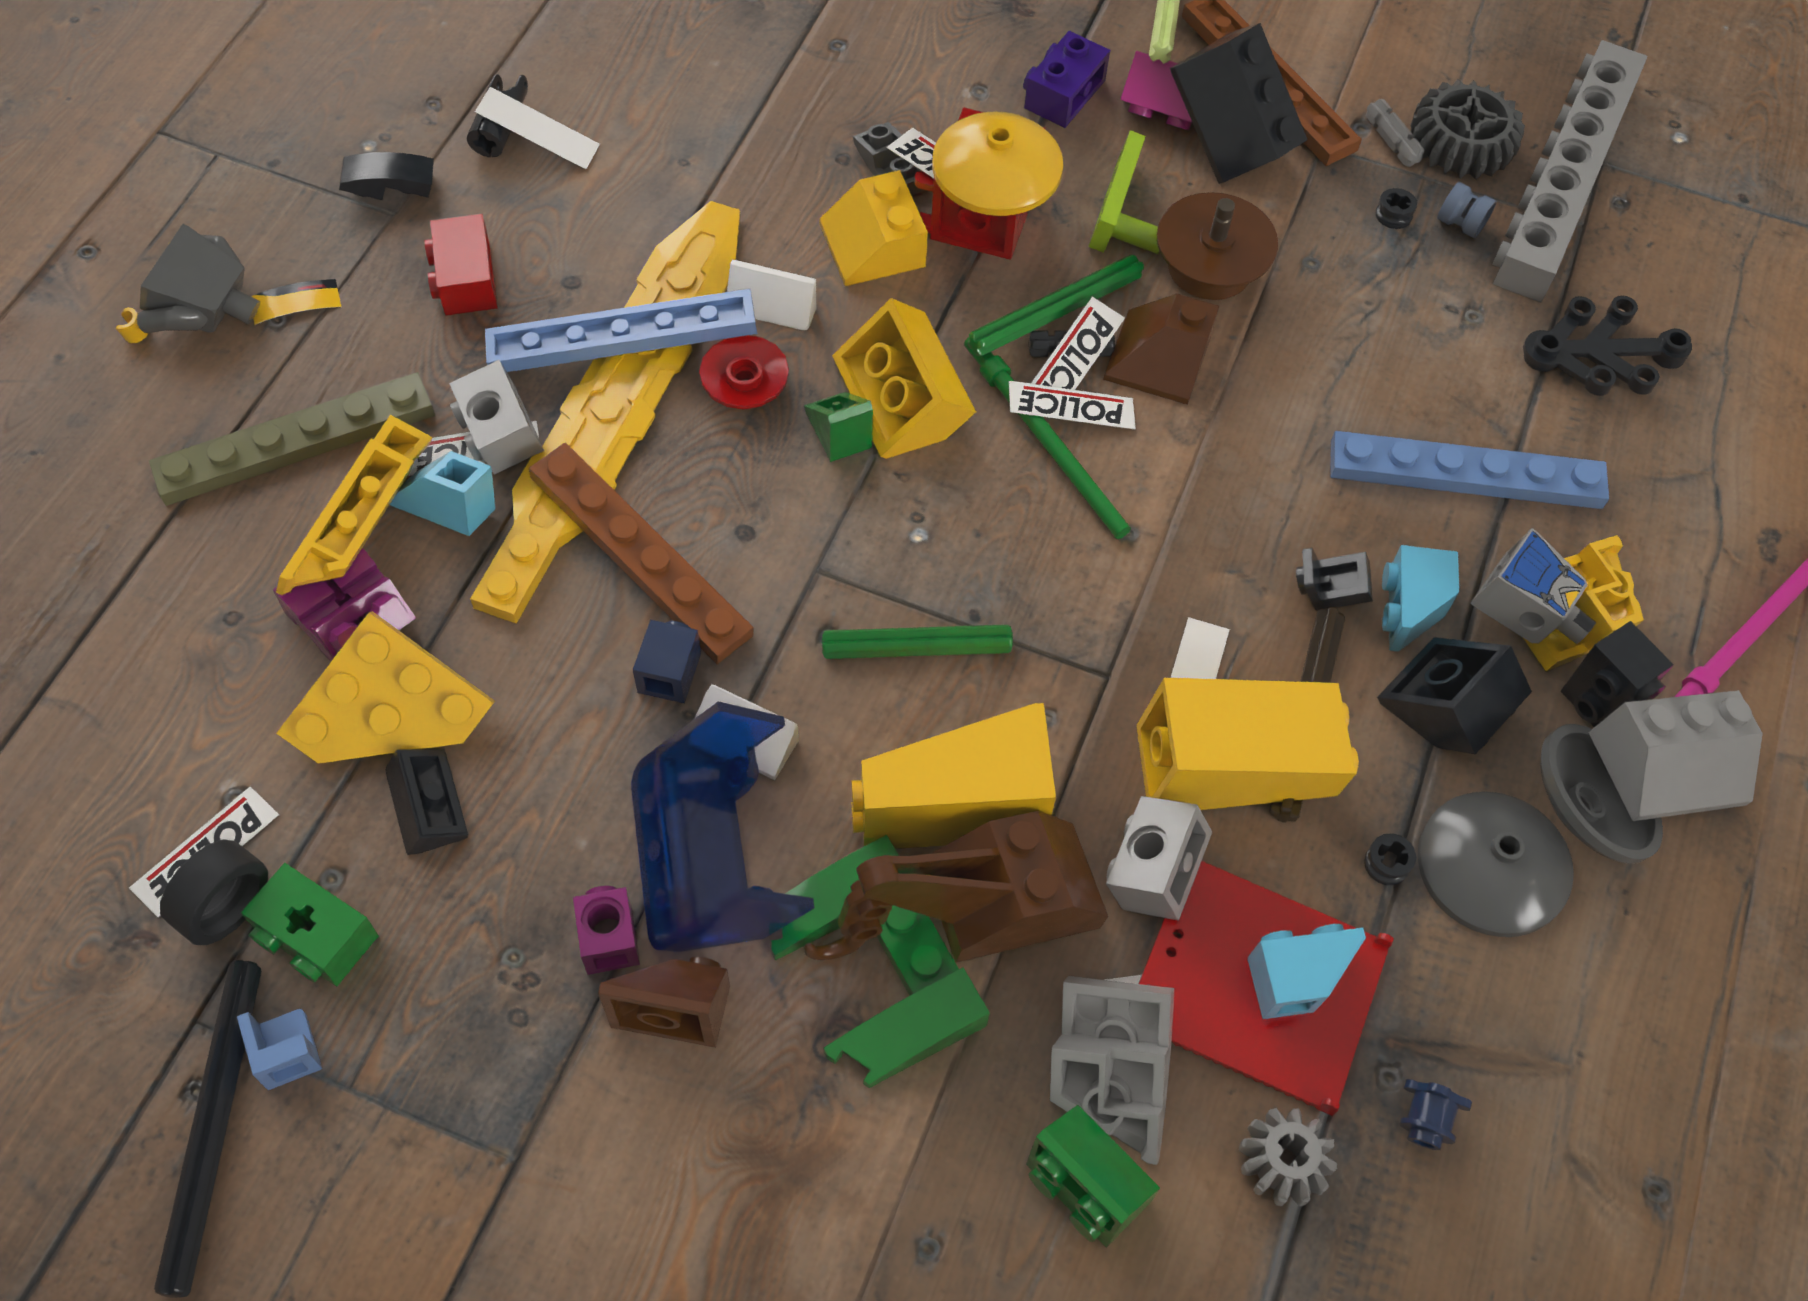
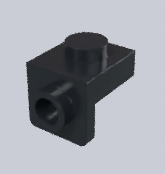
[1296,548,1373,611]

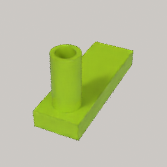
[1088,130,1159,254]

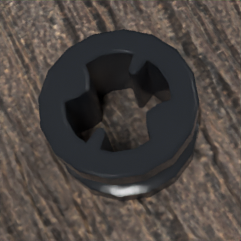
[1376,188,1417,229]
[1364,833,1417,885]

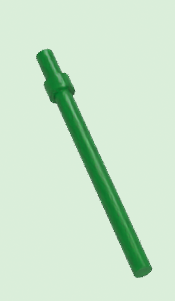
[964,337,1131,539]

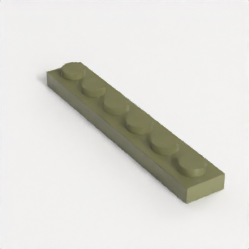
[148,372,435,506]

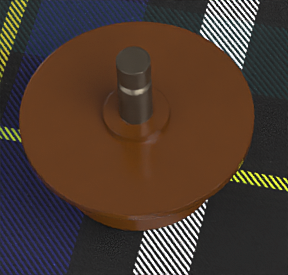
[1157,192,1278,300]

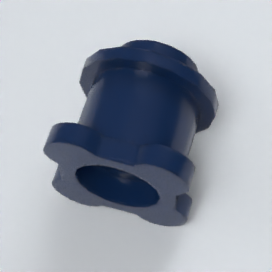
[1399,1079,1472,1150]

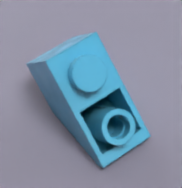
[390,451,495,536]
[1382,545,1459,651]
[1247,924,1366,1019]

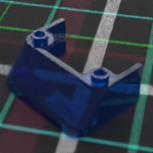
[631,701,815,953]

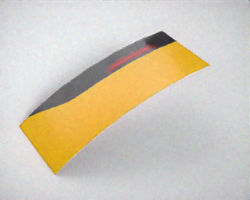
[251,279,341,325]

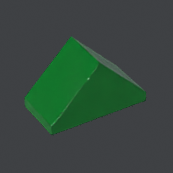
[804,392,873,462]

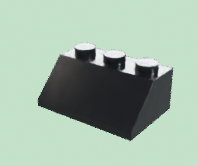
[1170,23,1308,184]

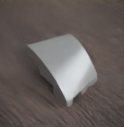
[1050,976,1175,1165]

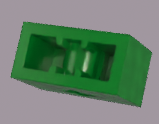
[241,862,379,987]

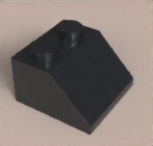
[1377,637,1532,755]

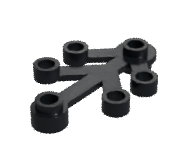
[1523,295,1692,396]

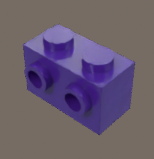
[1023,31,1110,128]

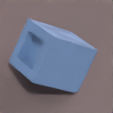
[237,1009,322,1090]

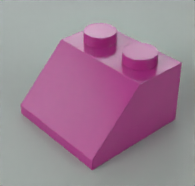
[1120,51,1192,130]

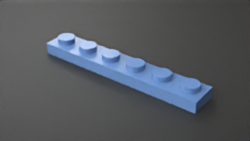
[485,289,757,372]
[1330,431,1609,509]

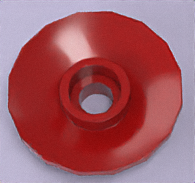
[699,335,789,410]

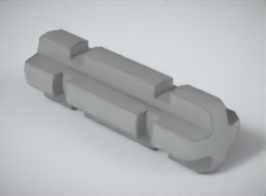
[1366,99,1424,167]

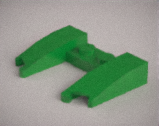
[771,835,990,1088]

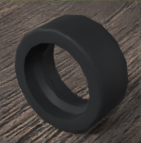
[160,839,268,946]

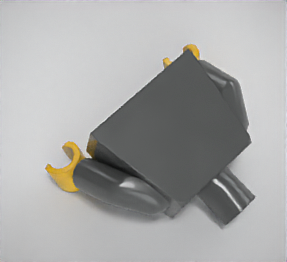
[115,224,260,343]

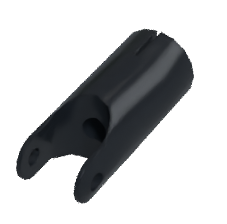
[467,74,528,157]

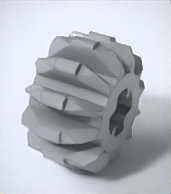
[1239,1108,1337,1206]

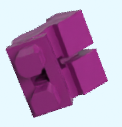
[272,547,416,661]

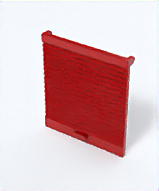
[1138,861,1394,1116]

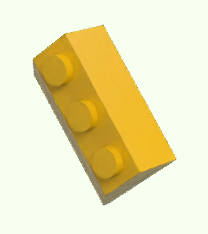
[832,298,976,459]

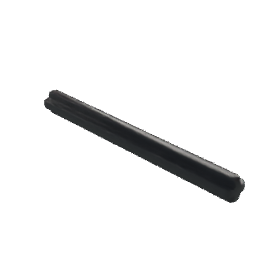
[154,960,262,1298]

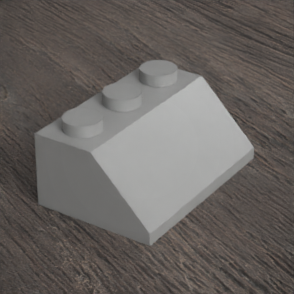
[1589,690,1763,821]

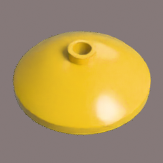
[932,111,1063,216]

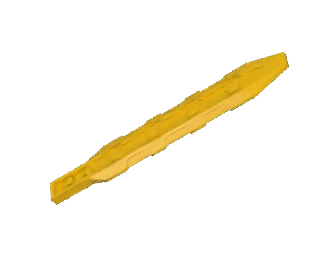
[470,201,740,624]

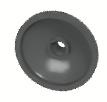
[1540,724,1663,864]
[1418,791,1574,937]

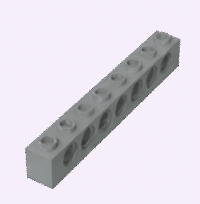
[1492,40,1648,302]

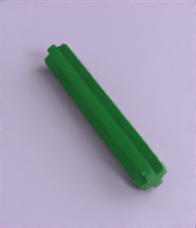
[822,625,1013,659]

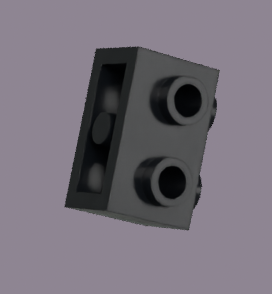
[1561,621,1674,727]

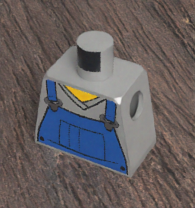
[1471,528,1596,644]

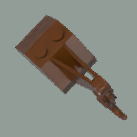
[805,811,1108,963]

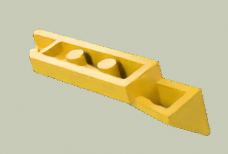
[276,415,432,595]

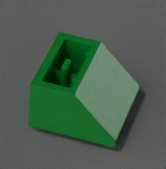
[1026,1105,1160,1248]

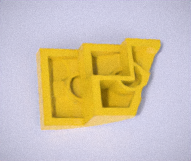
[1522,535,1644,671]

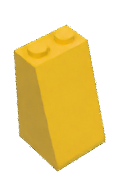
[1136,677,1359,810]
[851,703,1056,849]

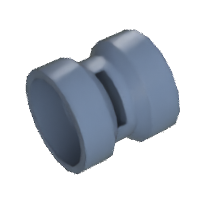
[1437,182,1497,239]

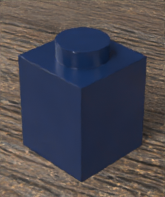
[633,619,701,704]

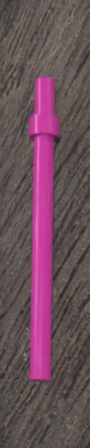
[1674,558,1808,697]

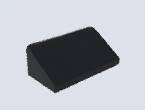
[385,748,468,855]

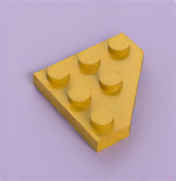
[276,611,495,764]

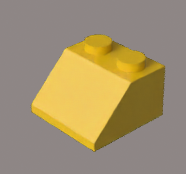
[819,170,928,286]

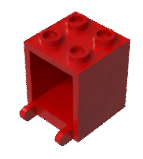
[914,107,1045,260]

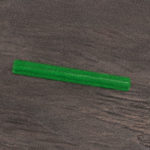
[968,255,1144,356]

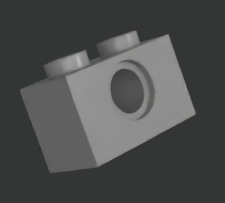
[449,360,544,475]
[1106,796,1212,921]

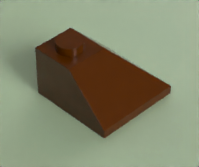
[1103,294,1219,405]
[598,957,730,1048]

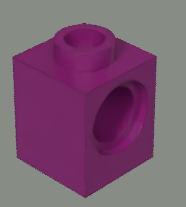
[573,885,640,975]

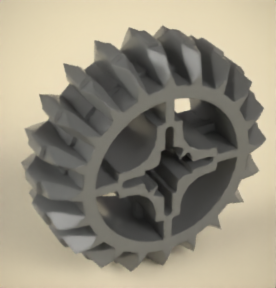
[1410,79,1525,180]

